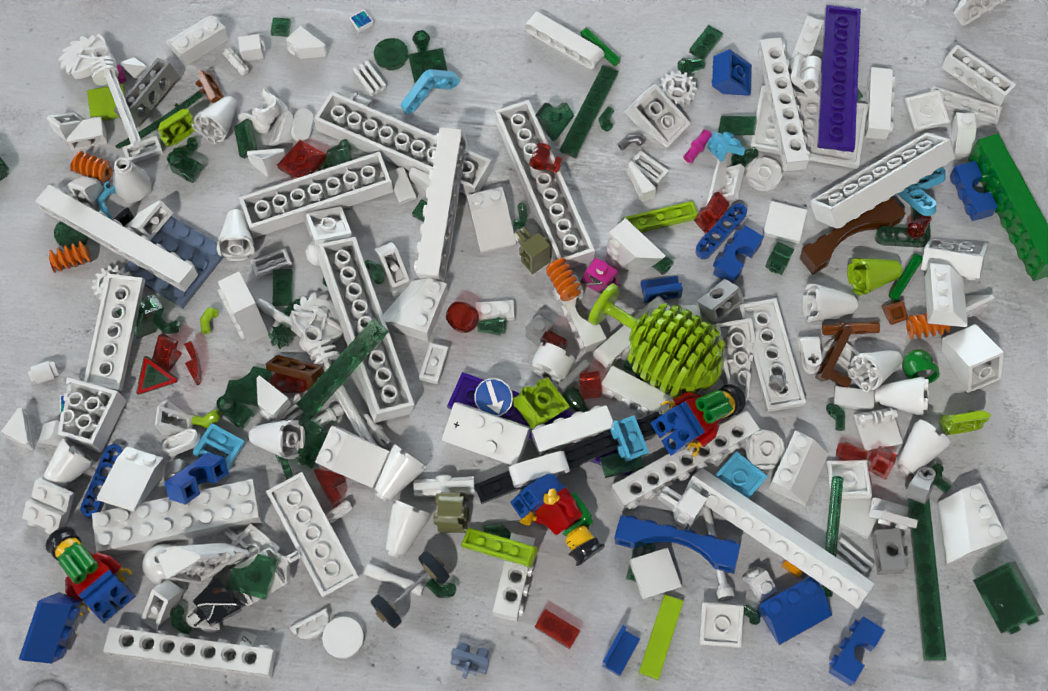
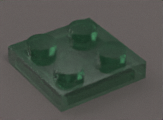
[408,48,448,85]

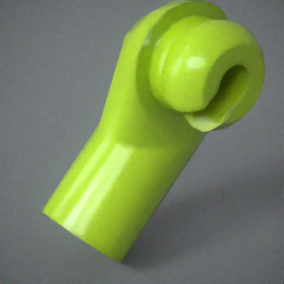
[200,307,219,334]

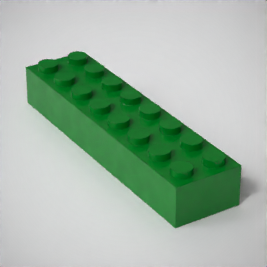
[968,133,1048,281]

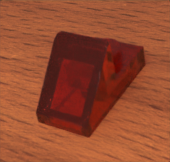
[150,333,182,376]
[313,469,346,508]

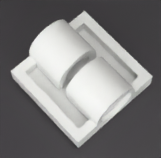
[791,53,822,101]

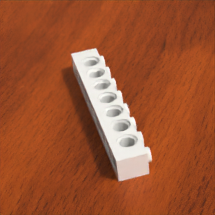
[757,38,811,171]
[611,411,760,511]
[103,625,277,678]

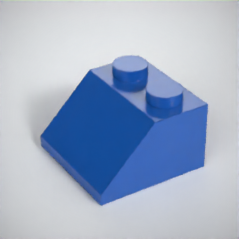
[712,49,752,96]

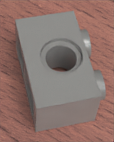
[697,279,744,323]
[871,529,908,575]

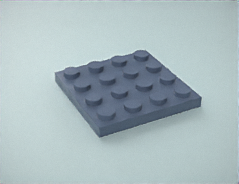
[124,216,225,309]

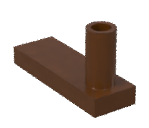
[815,326,853,388]
[265,355,324,398]

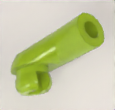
[191,409,221,428]

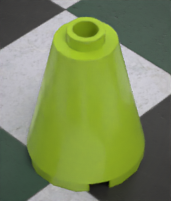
[847,258,902,295]

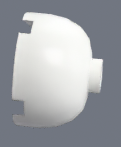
[142,544,177,585]

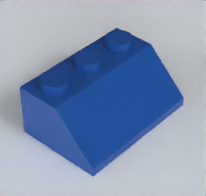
[757,576,832,645]
[19,592,81,664]

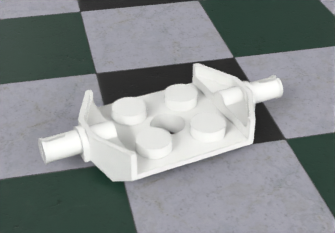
[228,547,301,606]

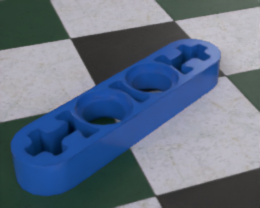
[695,203,747,260]
[80,444,123,519]

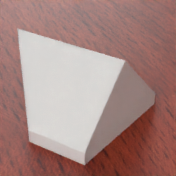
[247,148,286,178]
[155,399,193,435]

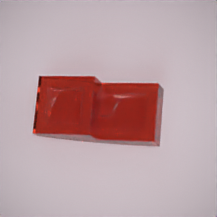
[694,192,730,233]
[541,331,568,350]
[184,341,202,386]

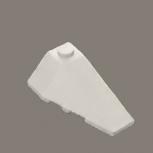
[954,0,1007,26]
[710,318,755,398]

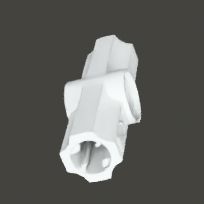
[414,475,475,498]

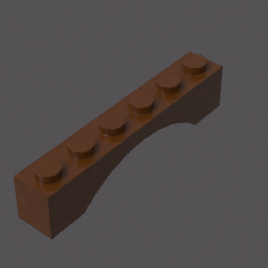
[800,197,906,275]

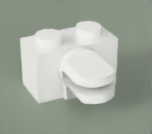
[658,487,707,529]

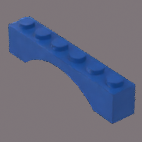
[614,515,740,574]

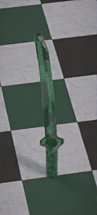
[115,90,203,149]

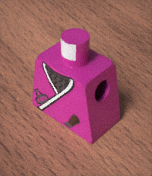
[580,258,620,294]

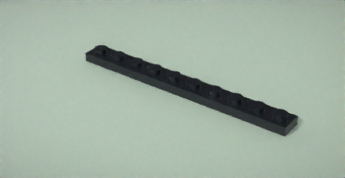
[474,411,665,504]

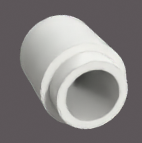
[28,361,59,384]

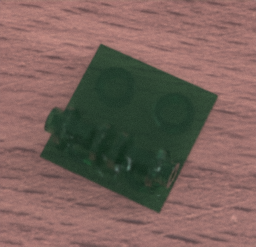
[296,414,328,469]

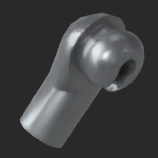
[617,133,645,150]

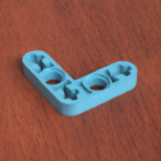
[401,70,460,114]
[898,167,946,216]

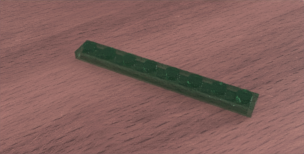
[907,499,947,661]

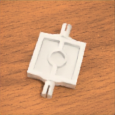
[224,524,282,581]

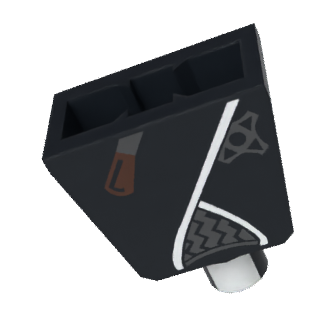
[188,577,242,626]

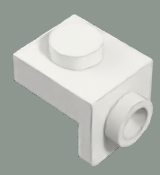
[742,566,777,602]

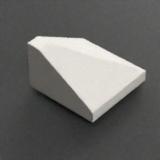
[120,57,147,79]

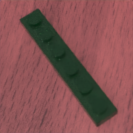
[560,65,619,158]
[296,317,389,418]

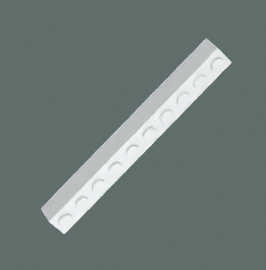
[35,185,198,292]
[685,468,875,608]

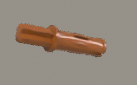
[822,321,880,335]

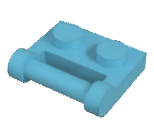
[193,423,246,471]

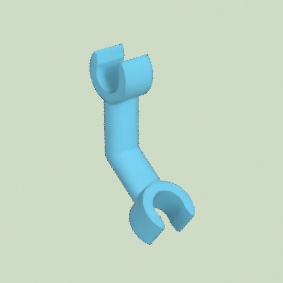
[97,181,115,219]

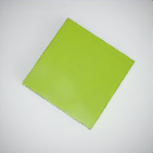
[87,84,125,121]

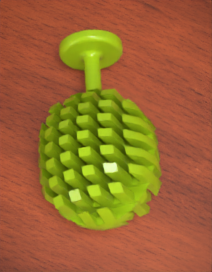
[588,283,726,398]

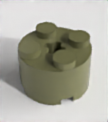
[434,492,469,533]

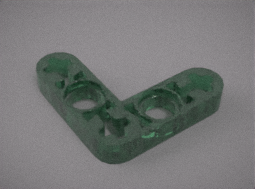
[875,197,931,248]

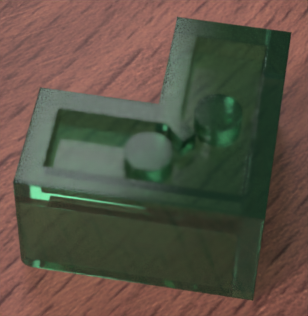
[117,294,164,339]

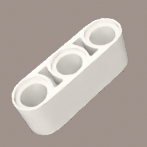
[508,451,570,488]

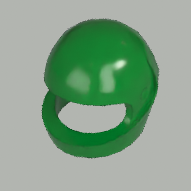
[902,349,940,384]

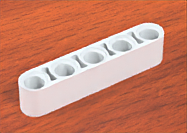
[524,12,604,69]
[593,296,671,369]

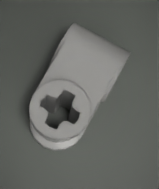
[906,466,936,504]

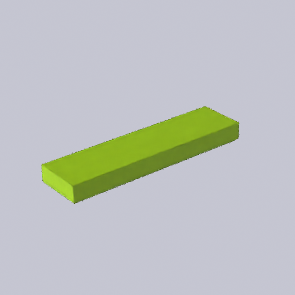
[622,201,699,233]
[461,528,539,568]
[638,594,684,680]

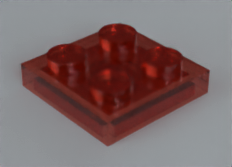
[276,140,327,179]

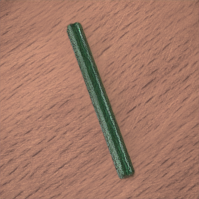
[822,476,844,597]

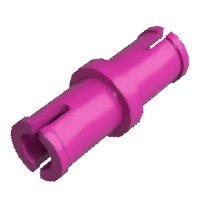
[683,129,712,164]

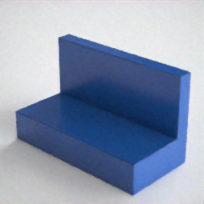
[640,276,683,303]
[602,625,640,677]

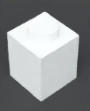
[238,34,266,62]

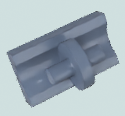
[450,642,489,679]

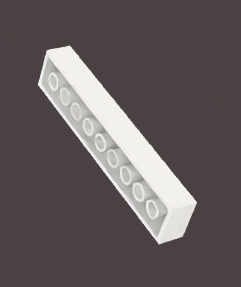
[314,91,492,195]
[495,100,595,269]
[317,237,414,423]

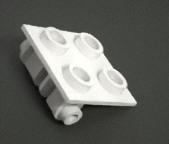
[854,407,903,451]

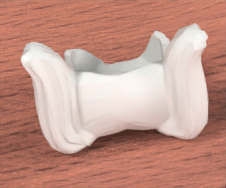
[238,87,288,133]

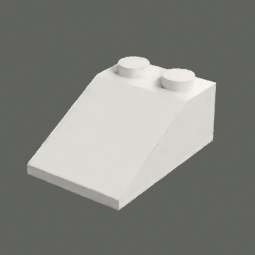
[624,84,691,148]
[466,187,516,253]
[315,426,390,488]
[97,447,163,512]

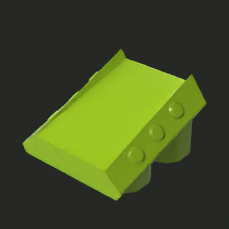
[158,109,195,147]
[513,377,569,429]
[938,410,991,435]

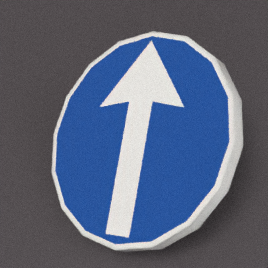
[474,378,513,416]

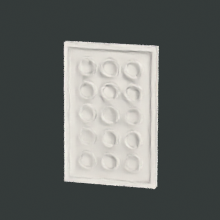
[750,86,868,169]

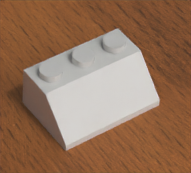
[166,15,229,67]
[924,263,968,327]
[768,431,828,506]

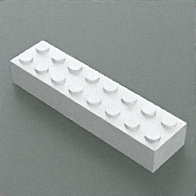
[414,127,467,283]
[810,133,955,228]
[239,151,393,238]
[92,479,263,556]

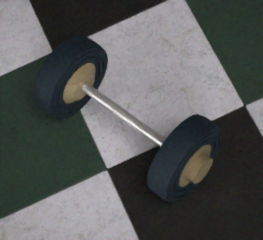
[370,551,450,629]

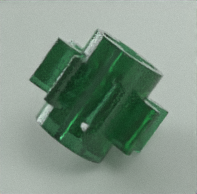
[268,324,293,349]

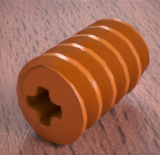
[70,151,113,183]
[49,241,92,273]
[546,258,581,301]
[906,313,950,340]

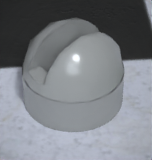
[768,375,786,392]

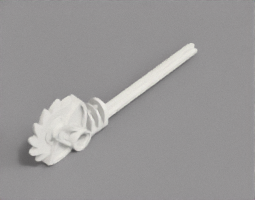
[59,34,142,148]
[290,293,376,444]

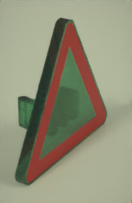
[136,356,178,395]

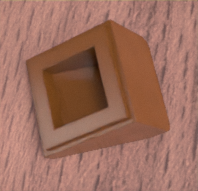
[881,300,908,325]

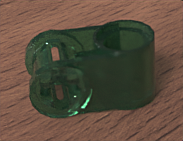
[167,151,204,183]
[216,395,255,430]

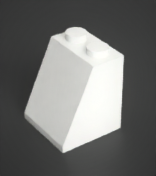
[942,324,1003,393]

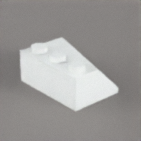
[606,218,666,271]
[921,239,988,280]
[383,278,448,342]
[58,377,126,453]
[938,483,1008,565]
[158,543,249,584]

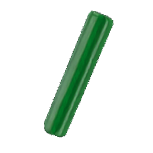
[581,28,621,66]
[889,254,923,301]

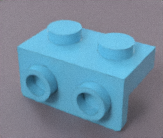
[708,131,745,161]
[610,415,649,462]

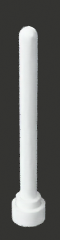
[703,505,734,600]

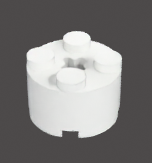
[530,342,575,384]

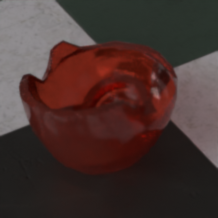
[446,301,479,333]

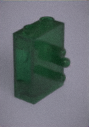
[973,561,1045,635]

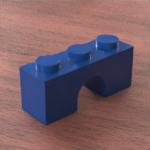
[950,161,998,221]
[713,225,764,284]
[164,453,229,505]
[829,616,885,687]

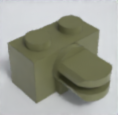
[514,227,551,275]

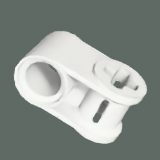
[798,336,822,374]

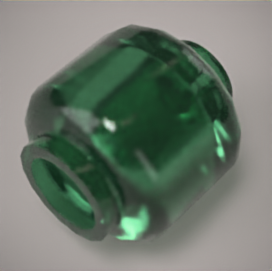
[327,144,353,167]

